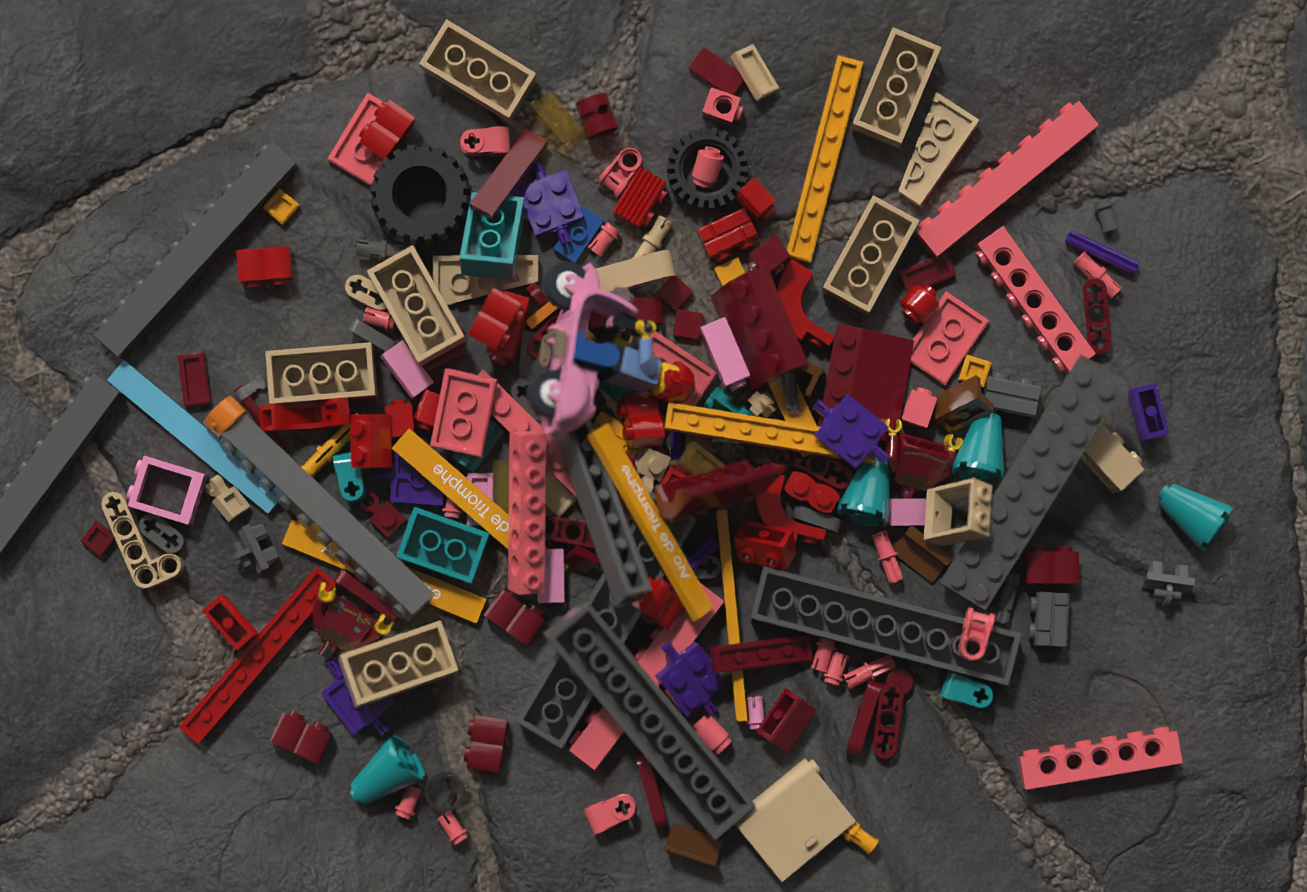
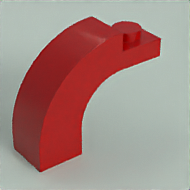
[777,259,834,348]
[259,398,350,432]
[754,475,826,544]

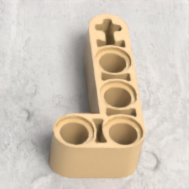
[596,250,676,294]
[101,492,185,589]

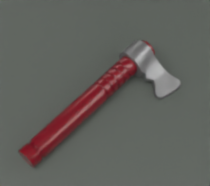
[234,375,290,454]

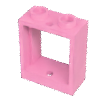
[700,317,750,392]
[126,456,208,525]

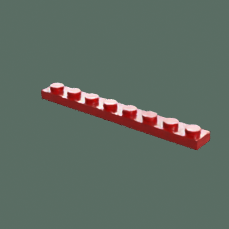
[178,566,338,744]

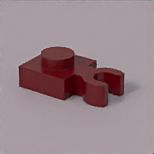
[359,492,407,538]

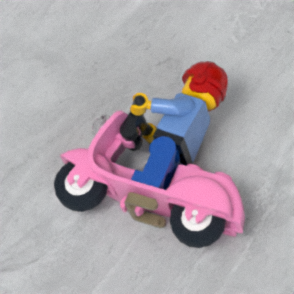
[527,262,696,435]

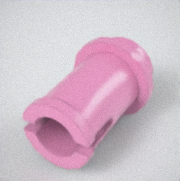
[746,696,764,730]

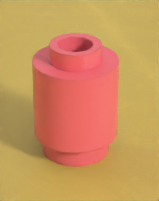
[692,147,724,188]
[693,716,732,755]

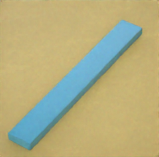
[107,360,279,514]

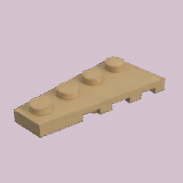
[898,92,980,207]
[433,255,539,305]

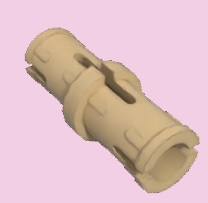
[632,215,673,258]

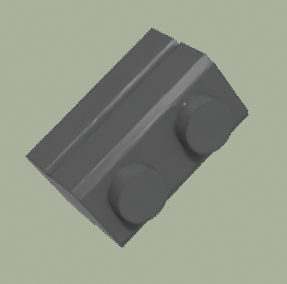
[983,373,1041,419]
[1028,592,1069,647]

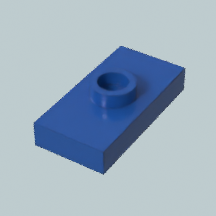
[553,205,604,263]

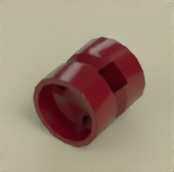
[575,93,619,140]

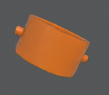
[203,396,247,439]

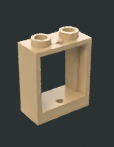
[924,478,992,547]

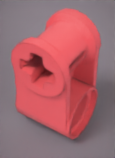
[460,126,511,157]
[597,148,642,199]
[958,607,995,661]
[583,793,636,834]

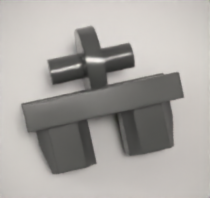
[231,524,279,574]
[1142,561,1195,606]

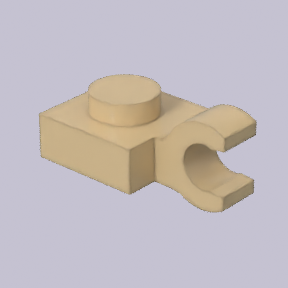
[748,389,778,418]
[636,447,671,495]
[204,475,250,522]

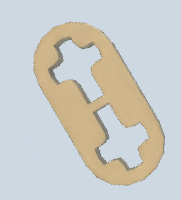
[345,275,388,311]

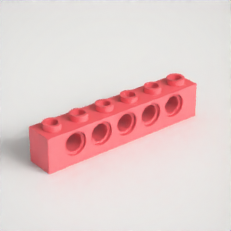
[975,226,1096,374]
[508,431,546,595]
[1017,727,1183,790]

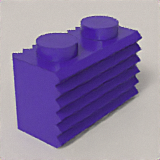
[1127,383,1170,442]

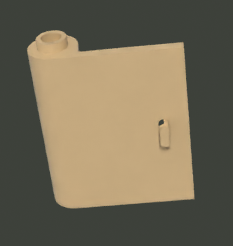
[735,758,856,881]

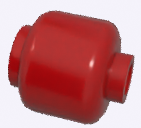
[900,285,939,324]

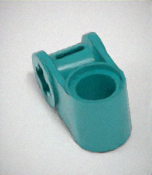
[333,452,367,503]
[940,671,993,708]

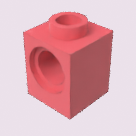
[702,87,743,127]
[900,387,937,430]

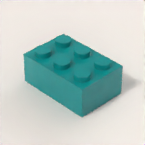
[460,192,525,281]
[396,507,491,584]

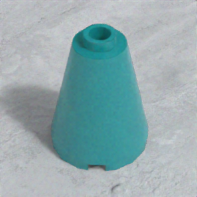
[952,410,1004,484]
[837,458,890,527]
[1158,484,1234,552]
[350,735,425,804]

